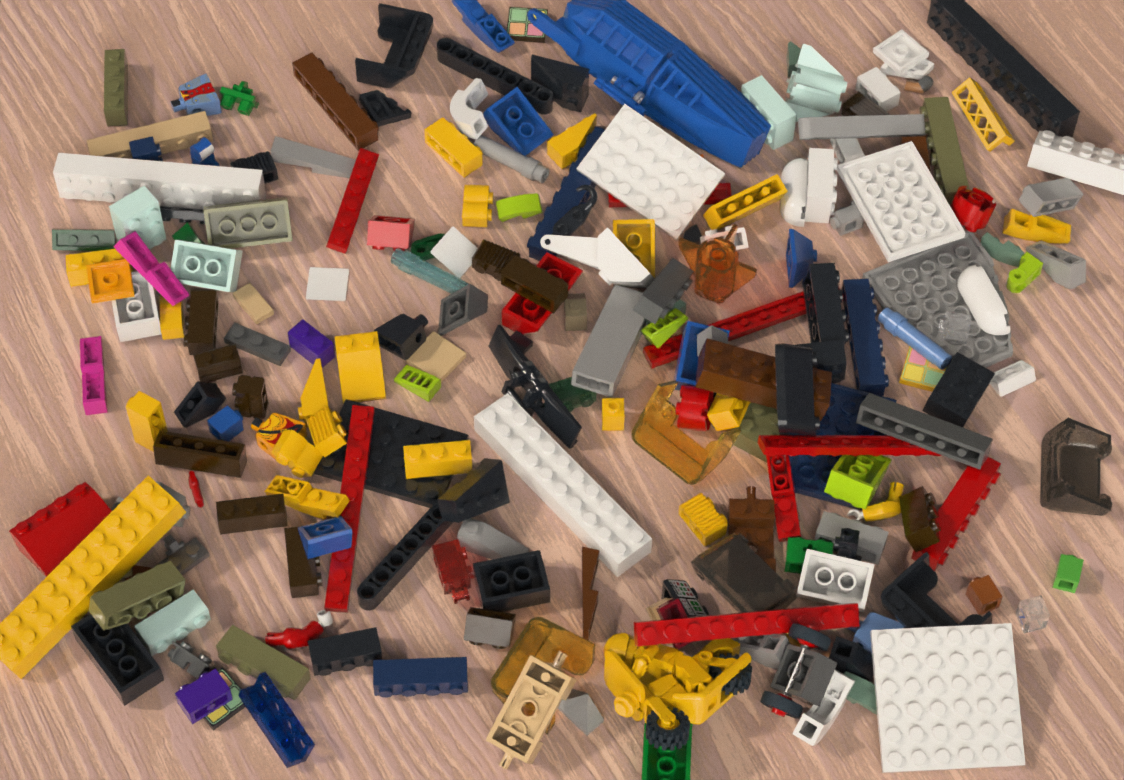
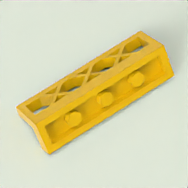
[952,77,1015,152]

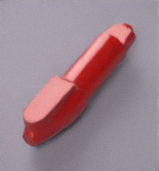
[188,471,204,508]

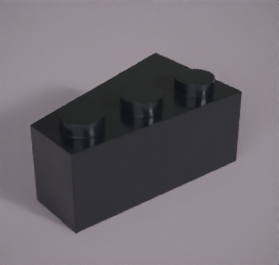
[438,458,510,523]

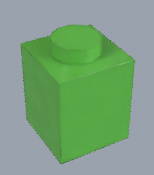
[1052,554,1084,593]

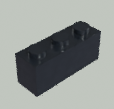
[308,627,383,676]

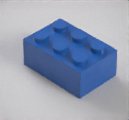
[672,321,730,397]

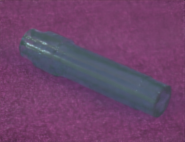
[391,248,469,294]

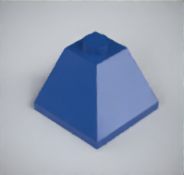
[786,229,817,288]

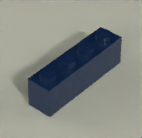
[373,657,468,698]

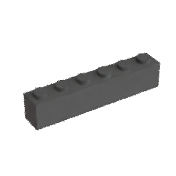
[856,393,993,469]

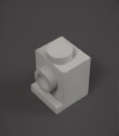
[830,201,864,236]

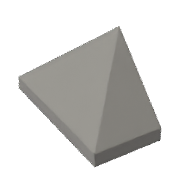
[558,689,604,736]

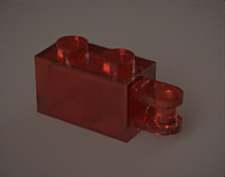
[432,539,474,604]

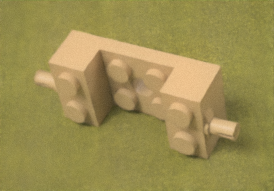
[486,651,577,770]

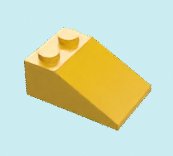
[613,219,655,278]
[334,331,386,404]

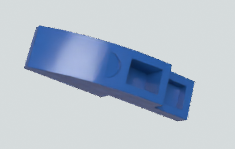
[452,0,515,53]

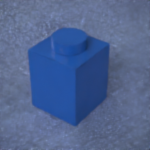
[207,405,244,441]

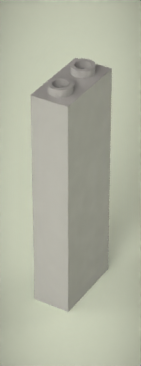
[571,284,647,397]

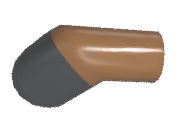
[904,76,933,94]

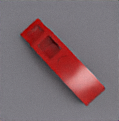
[766,455,801,542]

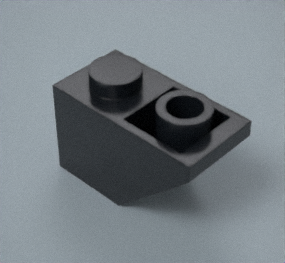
[829,636,874,682]

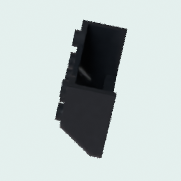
[355,3,434,88]
[881,552,992,628]

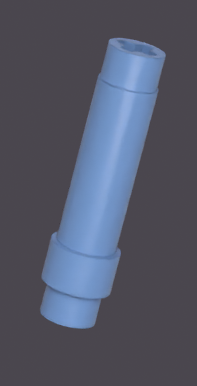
[878,307,952,370]

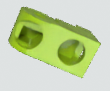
[1006,252,1043,293]

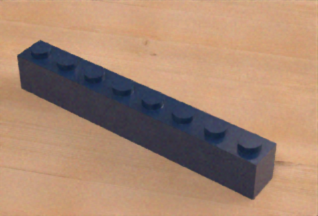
[527,127,605,261]

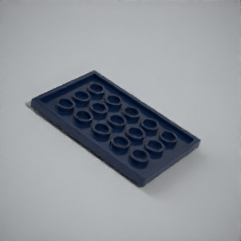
[789,383,897,510]

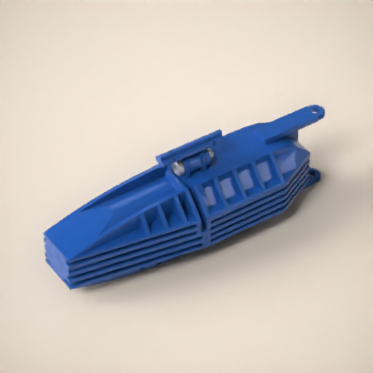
[527,0,771,168]

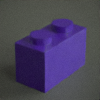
[288,319,335,368]
[175,668,233,724]

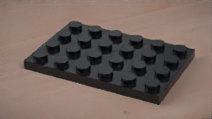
[314,399,469,508]

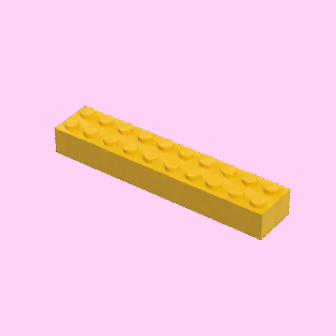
[0,475,186,679]

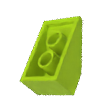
[824,455,892,509]

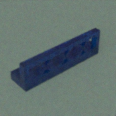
[238,672,315,768]

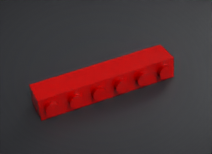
[911,457,1001,571]

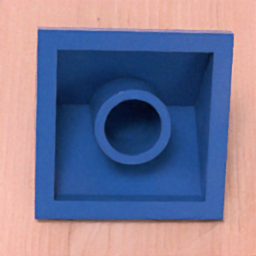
[298,516,352,559]

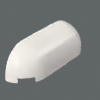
[780,158,807,227]
[957,265,1010,335]

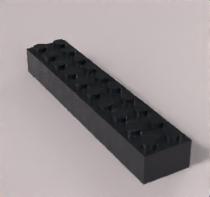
[927,0,1080,137]

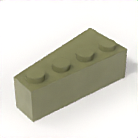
[89,560,186,630]

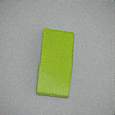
[496,193,543,222]

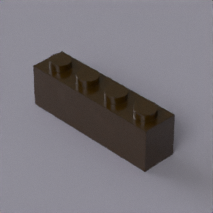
[153,430,247,478]

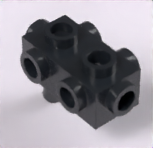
[833,528,862,561]

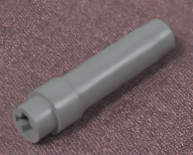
[474,135,550,183]

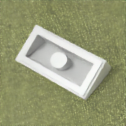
[990,360,1036,397]

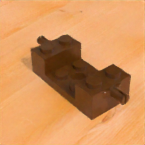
[728,486,776,597]

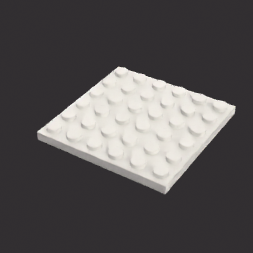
[870,623,1025,773]

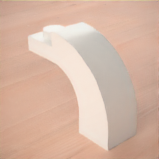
[450,78,488,140]
[793,669,855,746]

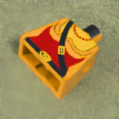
[251,413,307,459]

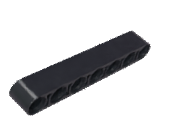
[437,38,553,115]
[357,489,453,611]

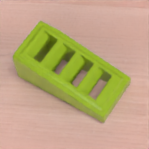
[641,308,689,348]
[394,365,441,402]

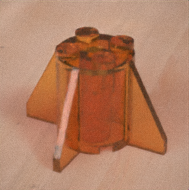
[678,224,757,303]

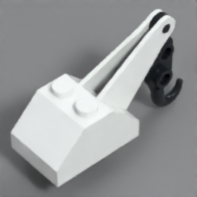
[540,185,655,288]

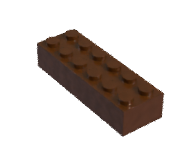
[695,338,832,421]

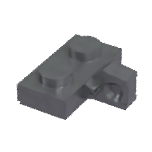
[159,535,209,575]

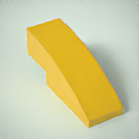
[1003,209,1071,244]
[160,294,184,340]

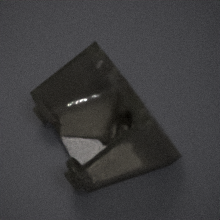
[1040,417,1112,516]
[690,533,797,613]

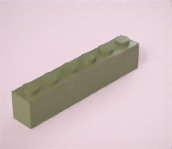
[920,97,969,205]

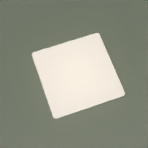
[430,227,477,278]
[306,267,349,301]

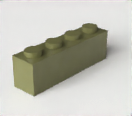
[104,49,128,127]
[216,625,311,700]

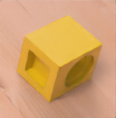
[602,398,625,431]

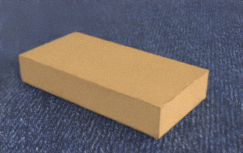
[232,283,274,325]

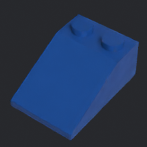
[483,87,554,156]

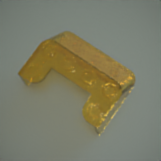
[491,617,595,735]

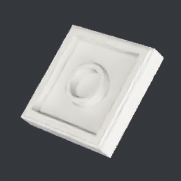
[873,29,929,76]

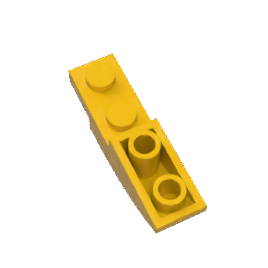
[264,475,350,520]

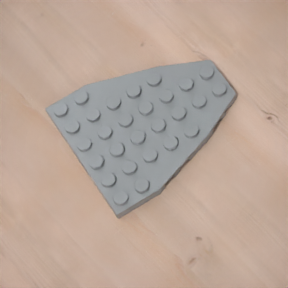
[862,230,1013,368]

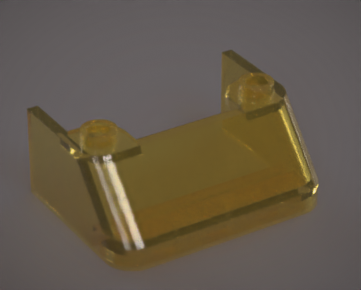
[632,380,741,485]

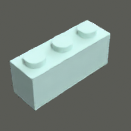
[134,589,211,656]

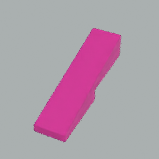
[114,231,190,306]
[80,336,108,415]

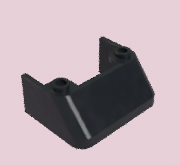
[775,343,820,435]

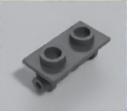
[168,641,217,679]

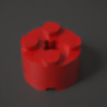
[950,186,996,232]
[676,385,714,431]

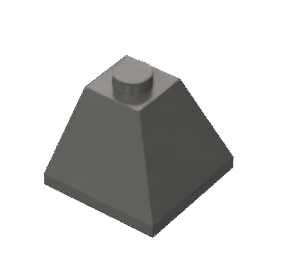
[438,284,488,336]

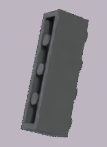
[633,258,694,324]

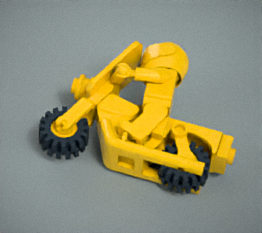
[603,633,752,751]

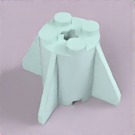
[785,44,847,122]

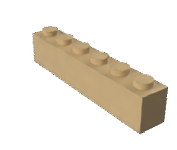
[86,111,213,159]

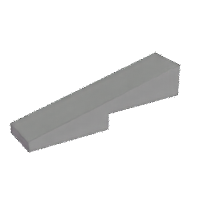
[270,136,356,178]

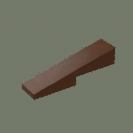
[582,547,600,641]

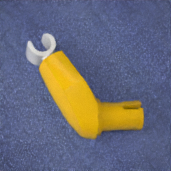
[847,482,904,522]

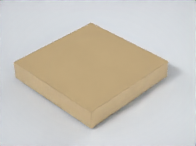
[406,331,466,383]

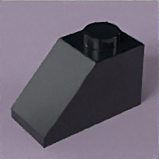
[174,381,226,428]

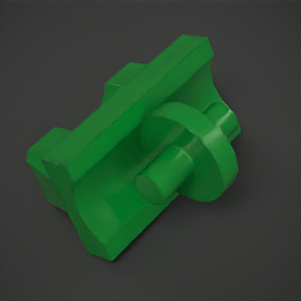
[220,81,259,116]

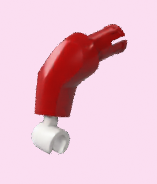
[265,610,333,649]

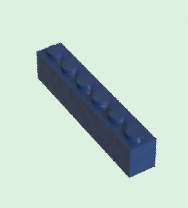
[842,278,889,396]

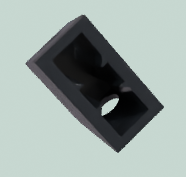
[374,314,428,361]

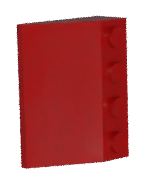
[9,482,112,577]

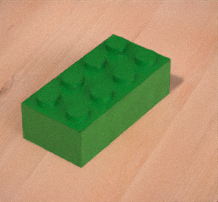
[641,722,692,780]

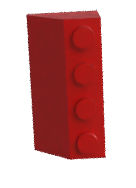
[502,252,583,334]

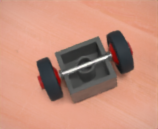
[760,623,837,719]

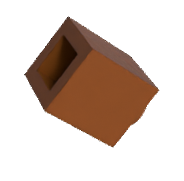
[966,575,1003,615]

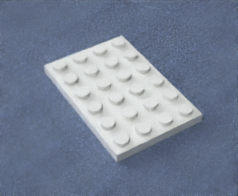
[576,104,725,241]
[837,141,965,262]

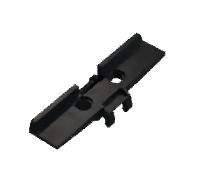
[488,325,582,449]

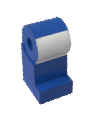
[190,137,219,166]

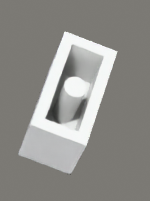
[855,67,901,111]

